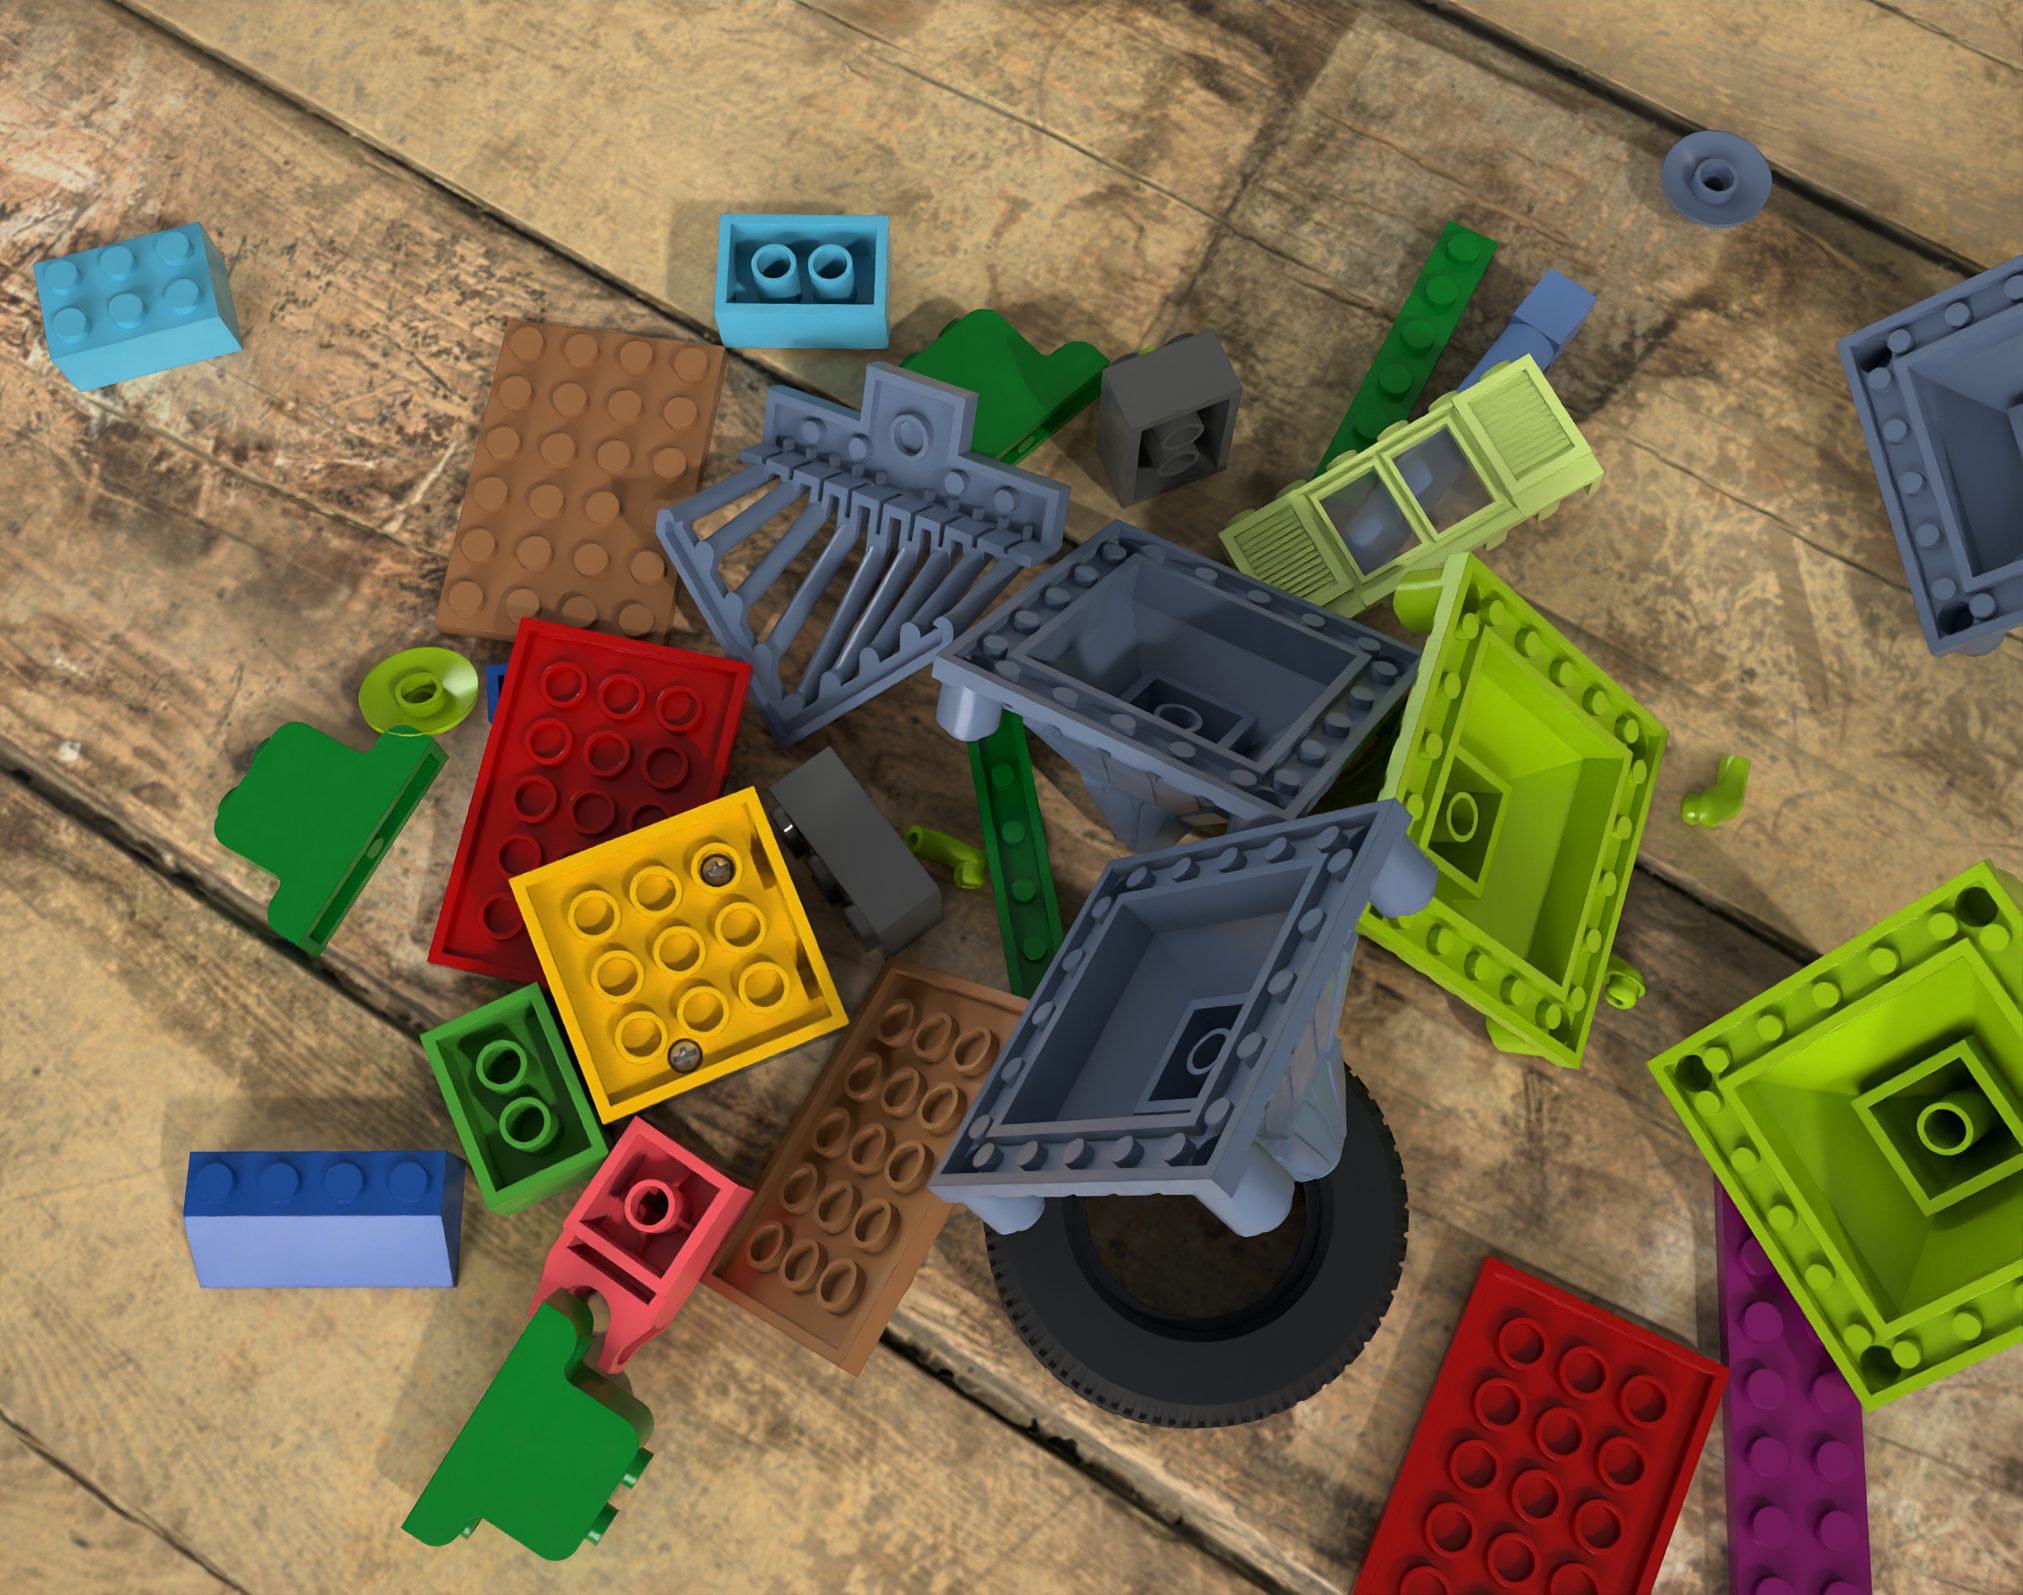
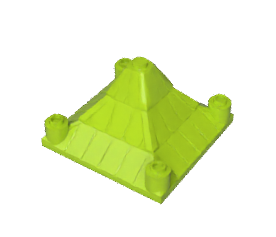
[1325,551,1670,1069]
[1646,858,2023,1413]

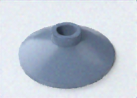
[1660,130,1772,228]

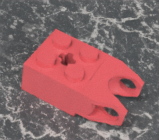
[527,1116,757,1374]

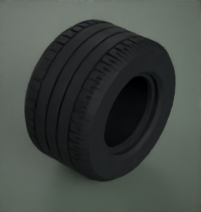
[983,1060,1409,1429]

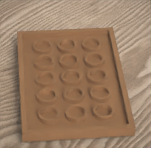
[434,319,728,646]
[699,955,1030,1378]

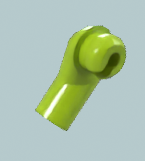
[1680,756,1751,829]
[903,825,989,889]
[1602,951,1646,1009]

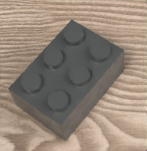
[1096,328,1243,508]
[768,746,945,962]

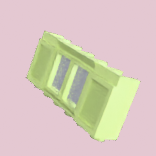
[1218,353,1604,620]

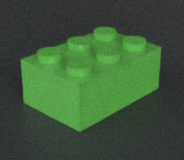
[419,982,616,1217]

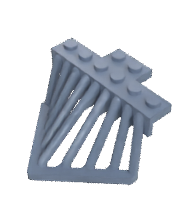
[656,361,1072,748]

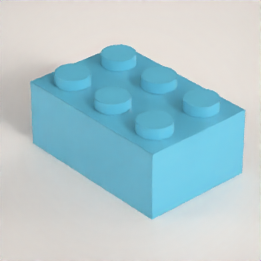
[714,214,893,349]
[33,222,243,393]

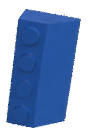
[183,1151,466,1288]

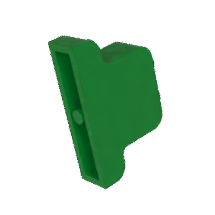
[898,309,1110,466]
[214,722,449,958]
[401,1287,654,1561]

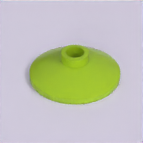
[359,647,480,737]

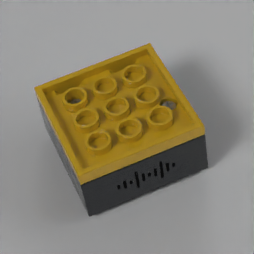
[508,786,849,1127]

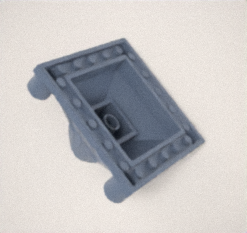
[1836,254,2023,658]
[931,519,1423,854]
[926,798,1439,1237]

